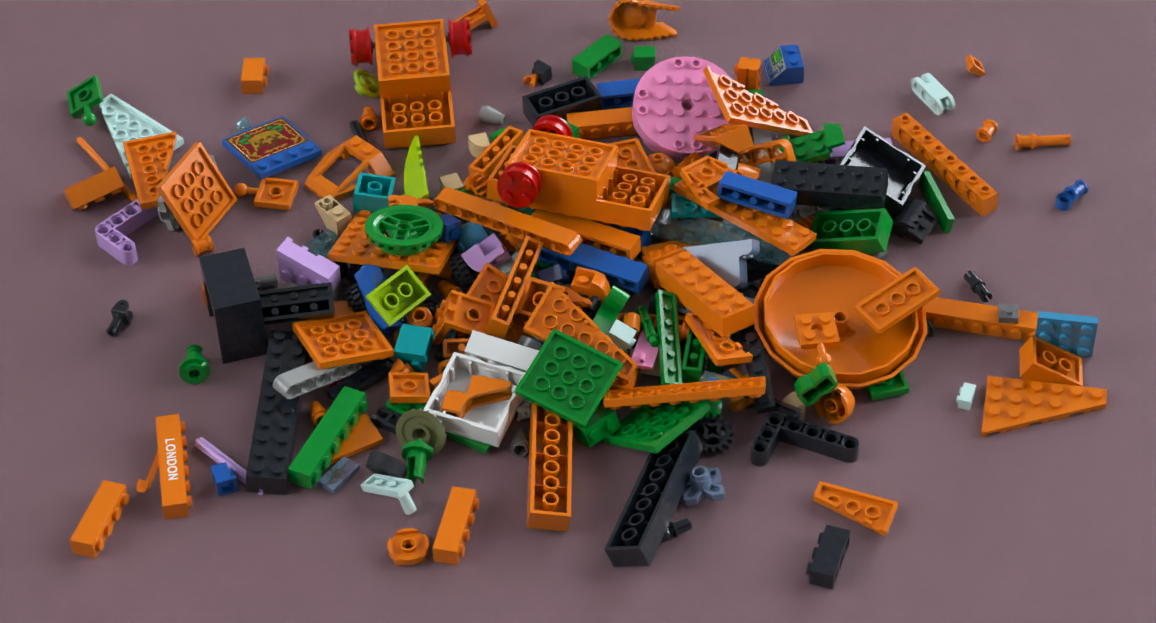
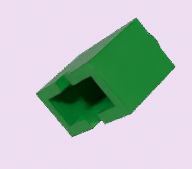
[573,405,621,447]

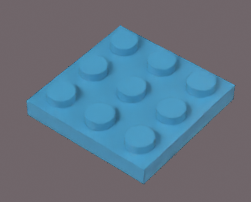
[1035,311,1098,357]

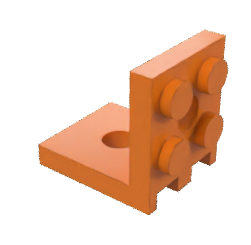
[432,290,496,345]

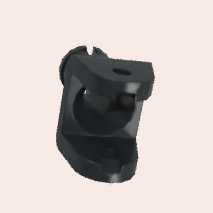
[106,300,133,337]

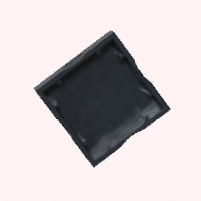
[840,126,926,219]

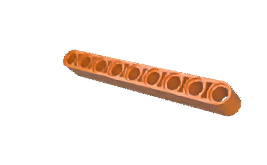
[433,187,582,256]

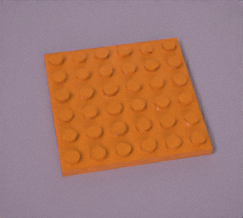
[328,210,464,275]

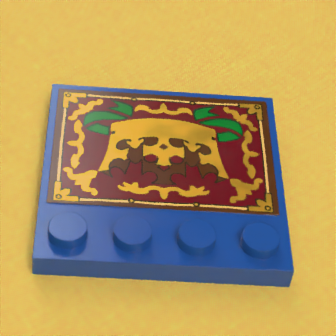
[222,116,322,180]

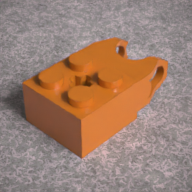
[516,277,593,321]

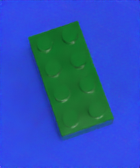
[809,208,893,253]

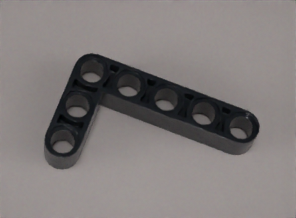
[750,412,859,467]

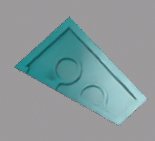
[670,193,721,218]

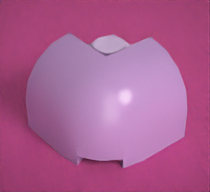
[461,233,511,272]

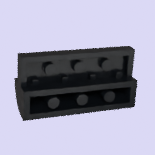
[258,282,335,325]

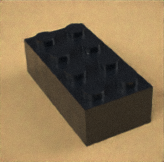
[522,76,602,126]

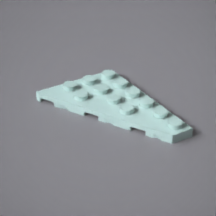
[99,94,184,180]

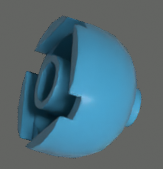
[456,221,489,253]

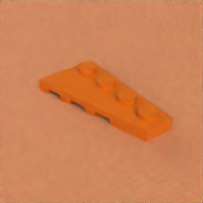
[813,481,898,537]

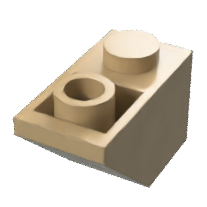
[315,194,352,236]

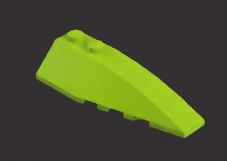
[401,135,430,209]

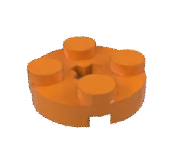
[387,528,429,566]

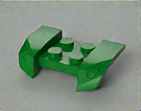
[778,122,845,163]

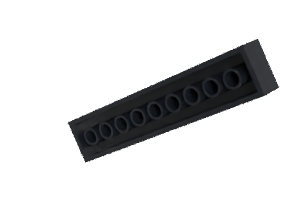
[246,330,309,495]

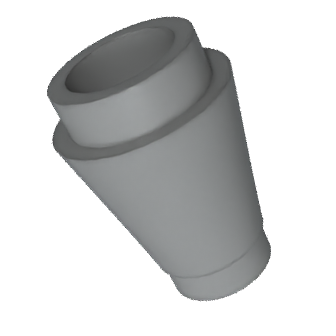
[478,105,506,125]

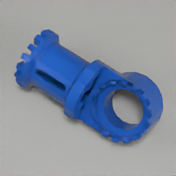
[1055,179,1089,211]

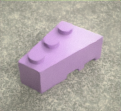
[276,237,341,290]

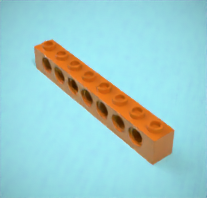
[891,113,998,216]

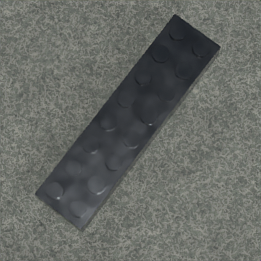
[604,430,703,567]

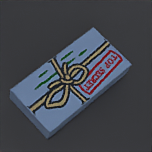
[318,457,360,494]

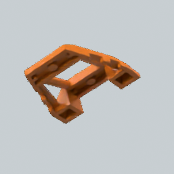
[304,135,395,201]

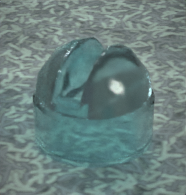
[236,116,250,131]

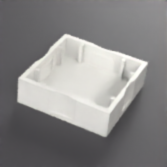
[423,352,525,447]

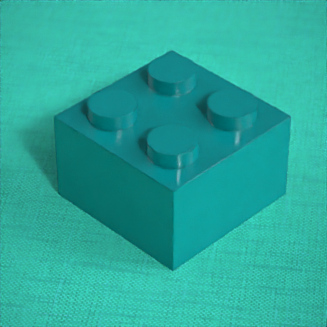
[353,172,396,213]

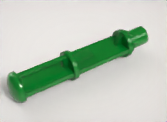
[636,306,658,347]

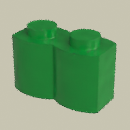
[794,363,838,406]

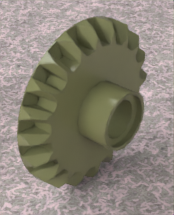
[396,408,447,456]

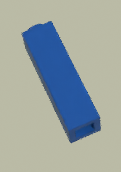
[354,264,407,336]

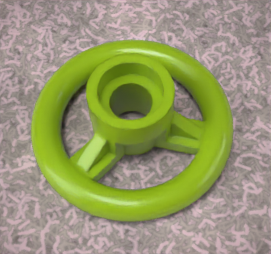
[354,69,380,98]

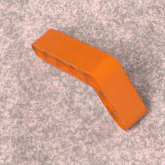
[736,139,796,166]

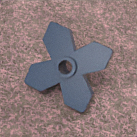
[683,466,725,506]

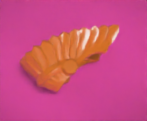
[608,0,680,41]

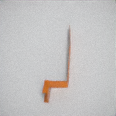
[136,450,159,493]

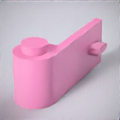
[631,331,659,370]

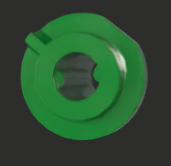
[179,344,210,384]
[401,438,433,486]

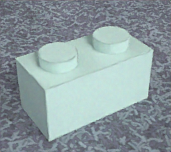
[956,382,976,411]

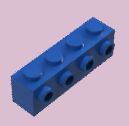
[717,171,798,219]

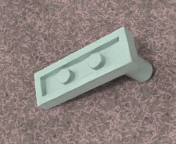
[360,473,417,515]

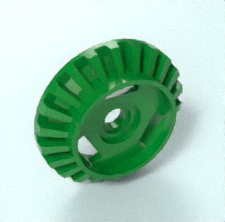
[365,205,443,256]

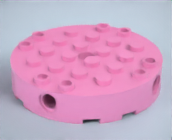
[632,56,731,162]

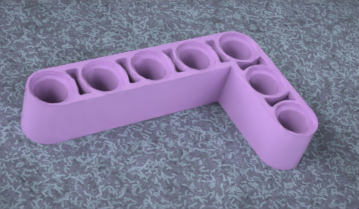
[95,199,159,265]

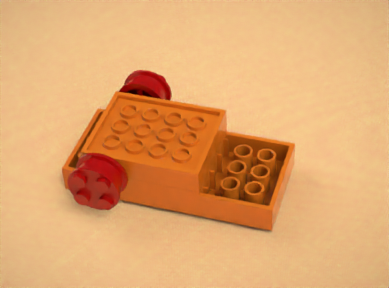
[349,18,472,149]
[487,115,671,231]

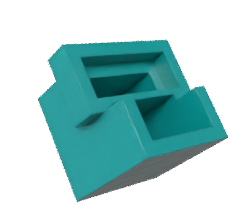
[394,324,435,373]

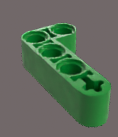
[593,285,630,335]

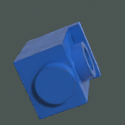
[538,264,570,286]
[210,462,238,497]

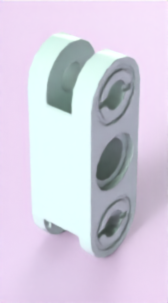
[911,73,955,115]

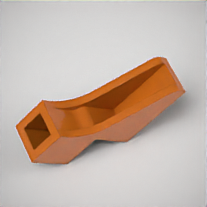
[441,375,512,419]

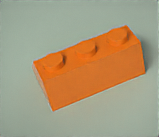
[693,124,754,154]
[63,166,124,211]

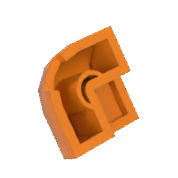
[571,266,610,305]

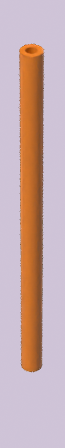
[76,137,138,202]

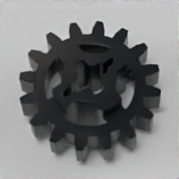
[691,413,734,456]

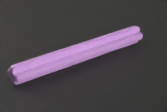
[195,437,265,496]

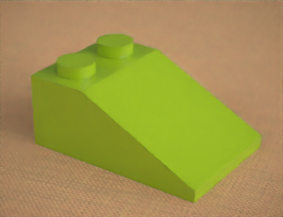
[365,265,431,327]

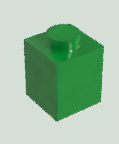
[631,46,655,71]

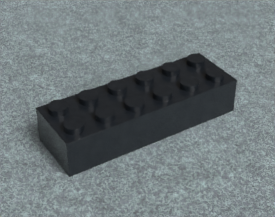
[770,160,888,210]

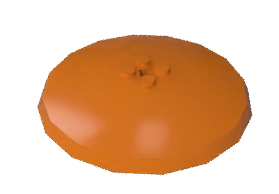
[754,249,927,389]

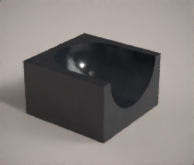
[199,247,268,364]

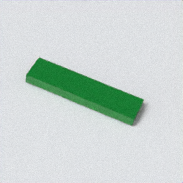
[918,171,955,233]

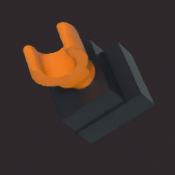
[523,60,552,89]

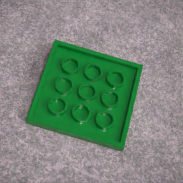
[514,328,623,429]
[603,401,711,453]

